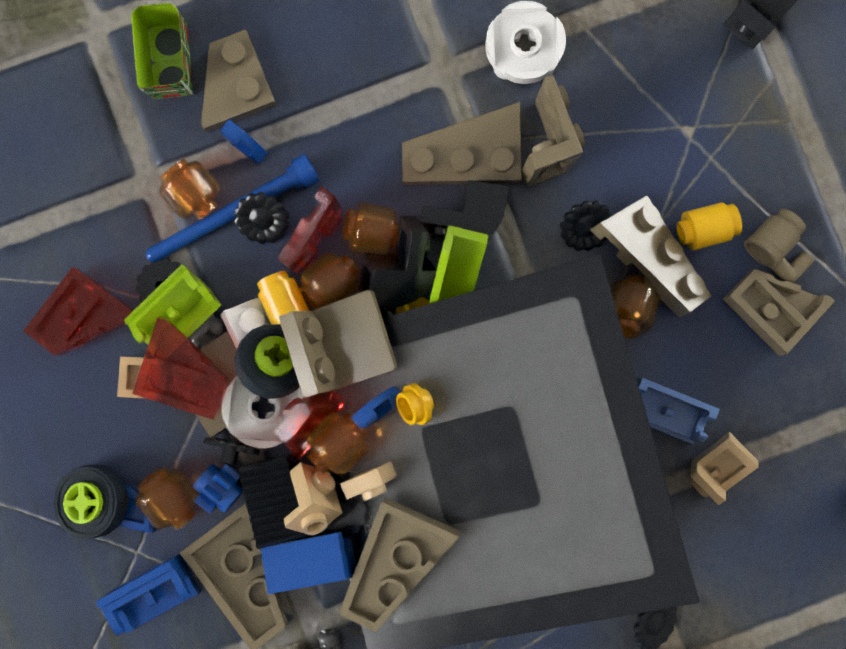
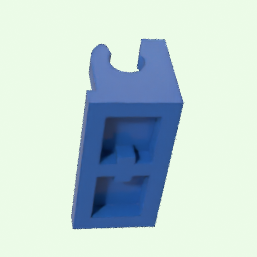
[261,532,356,594]
[95,553,201,636]

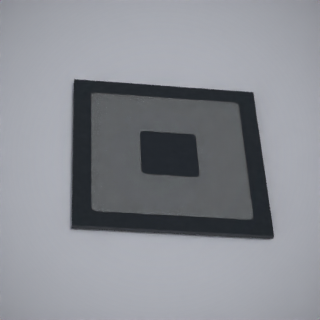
[299,254,700,649]

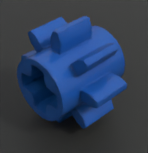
[193,463,244,514]

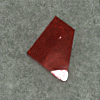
[277,186,343,273]
[23,267,134,356]
[132,316,229,420]
[274,391,346,460]

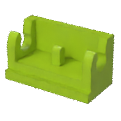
[124,264,221,362]

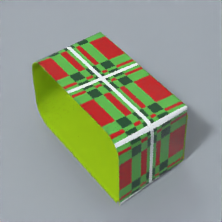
[131,3,194,99]

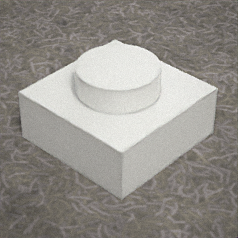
[220,297,271,349]

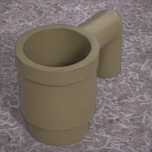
[744,209,815,283]

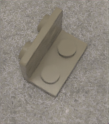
[521,75,585,188]
[279,290,397,399]

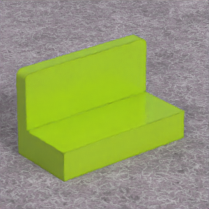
[429,225,489,304]

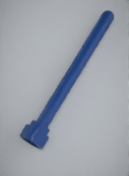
[145,153,320,262]

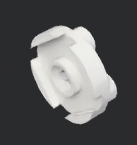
[485,1,566,84]
[221,375,305,448]

